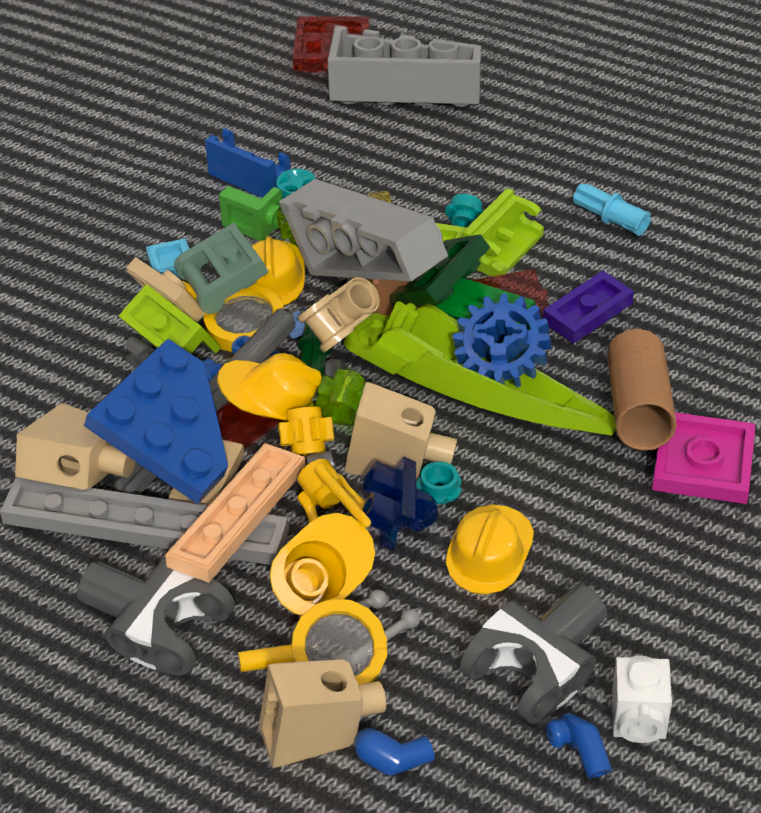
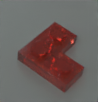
[293,16,370,73]

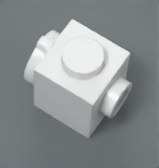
[612,656,672,743]

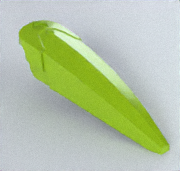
[343,301,616,435]

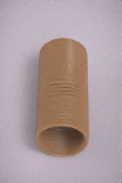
[607,329,677,451]

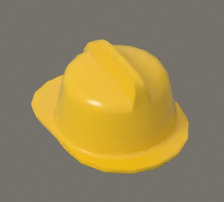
[251,236,305,308]
[217,353,322,422]
[446,504,534,595]
[269,513,375,616]

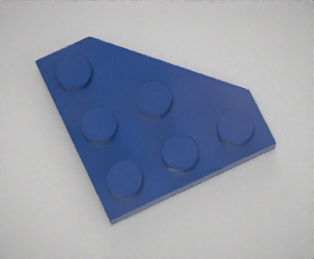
[84,339,228,504]

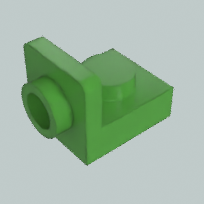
[219,186,285,241]

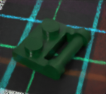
[389,234,490,306]

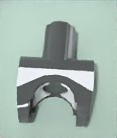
[77,558,235,676]
[460,585,608,724]

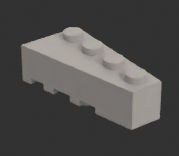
[328,25,481,107]
[279,179,448,281]

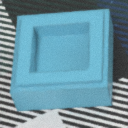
[146,239,189,279]

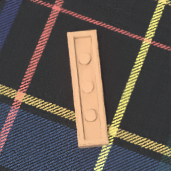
[165,443,305,583]

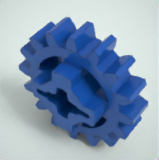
[453,293,552,387]

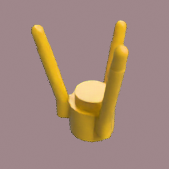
[297,459,395,537]

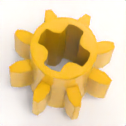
[278,407,335,457]

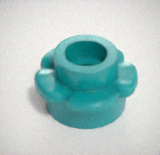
[445,194,483,227]
[416,461,462,504]

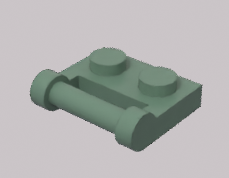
[174,222,269,314]

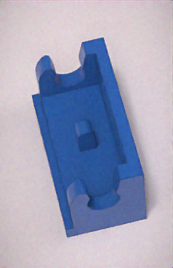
[205,128,291,198]

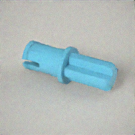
[573,184,651,236]

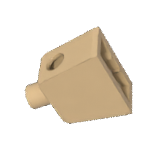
[344,382,457,483]
[15,403,136,490]
[259,659,386,768]

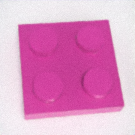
[652,412,756,504]

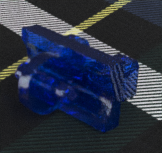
[362,457,438,550]

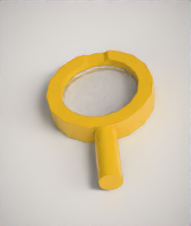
[182,281,284,352]
[238,599,387,685]

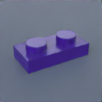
[543,270,634,344]

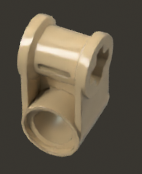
[297,277,380,353]

